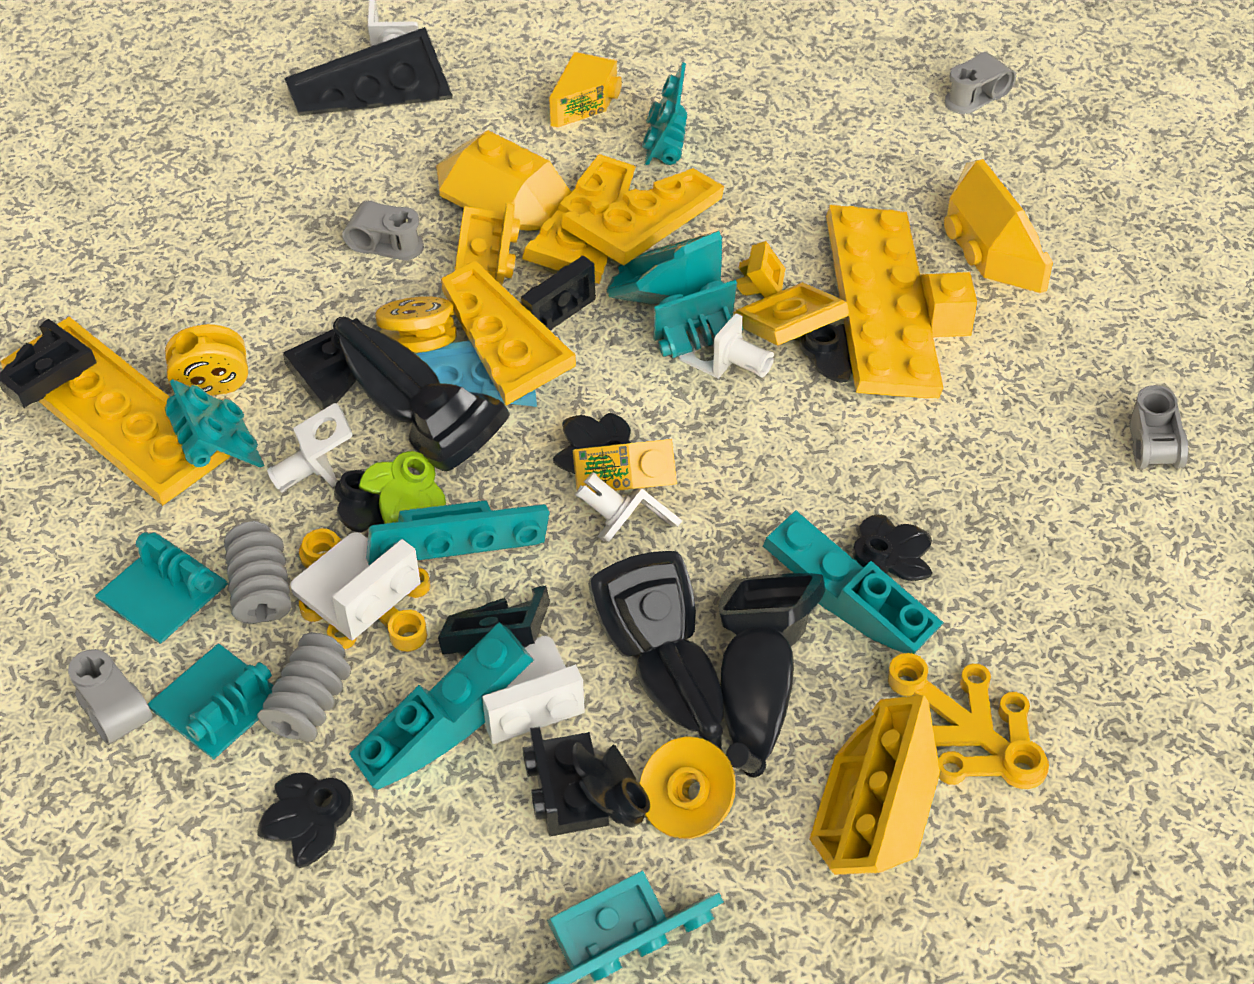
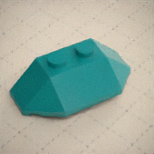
[606,231,722,305]

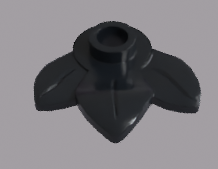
[800,324,853,382]
[553,413,631,474]
[334,470,385,533]
[852,514,932,581]
[572,742,650,828]
[257,772,353,868]

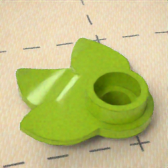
[359,451,446,524]

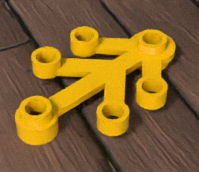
[298,528,430,652]
[888,653,1049,789]

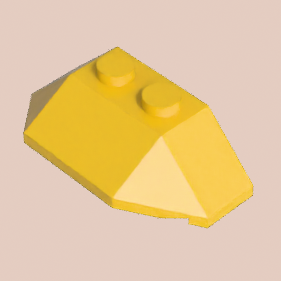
[436,130,571,231]
[944,159,1053,293]
[809,695,940,875]

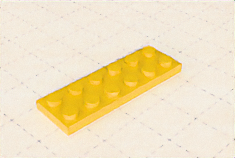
[826,205,944,398]
[0,317,231,506]

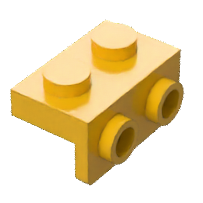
[454,202,520,285]

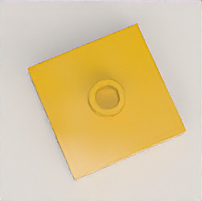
[734,282,849,346]

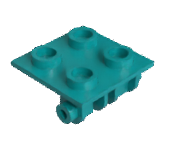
[642,62,688,165]
[653,280,743,358]
[165,379,265,467]
[95,532,228,644]
[148,643,274,760]

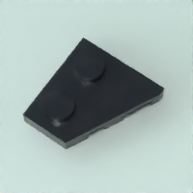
[283,318,362,410]
[0,319,97,408]
[438,585,550,656]

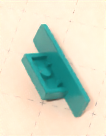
[366,500,550,566]
[541,870,724,984]

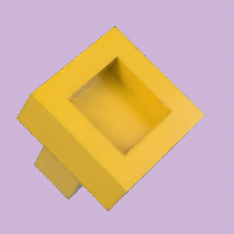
[736,241,786,298]

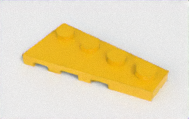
[522,154,636,284]
[561,168,724,266]
[441,261,576,406]

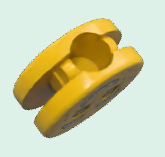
[375,296,457,353]
[165,324,248,396]

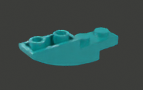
[763,510,944,654]
[349,622,534,790]

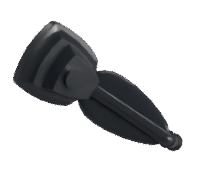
[331,316,510,471]
[588,551,724,751]
[718,573,826,778]

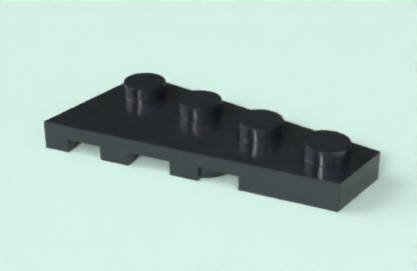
[285,27,453,116]

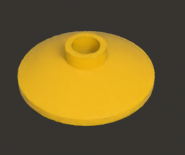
[640,737,736,839]

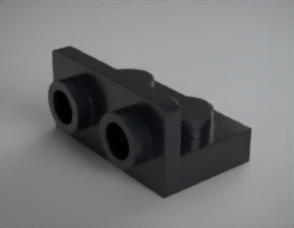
[521,256,596,330]
[523,726,609,837]

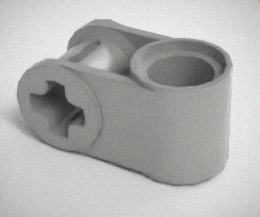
[945,52,1016,114]
[342,201,424,260]
[1129,385,1188,469]
[68,649,153,745]

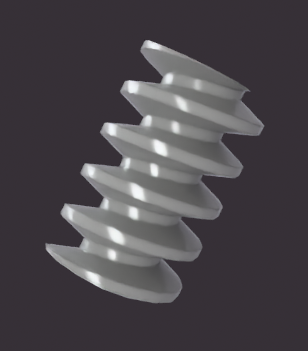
[224,521,292,624]
[257,632,351,742]

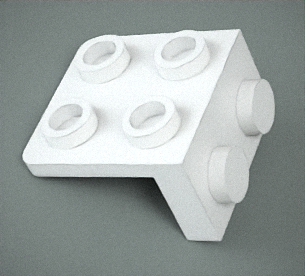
[290,532,421,641]
[482,636,585,744]

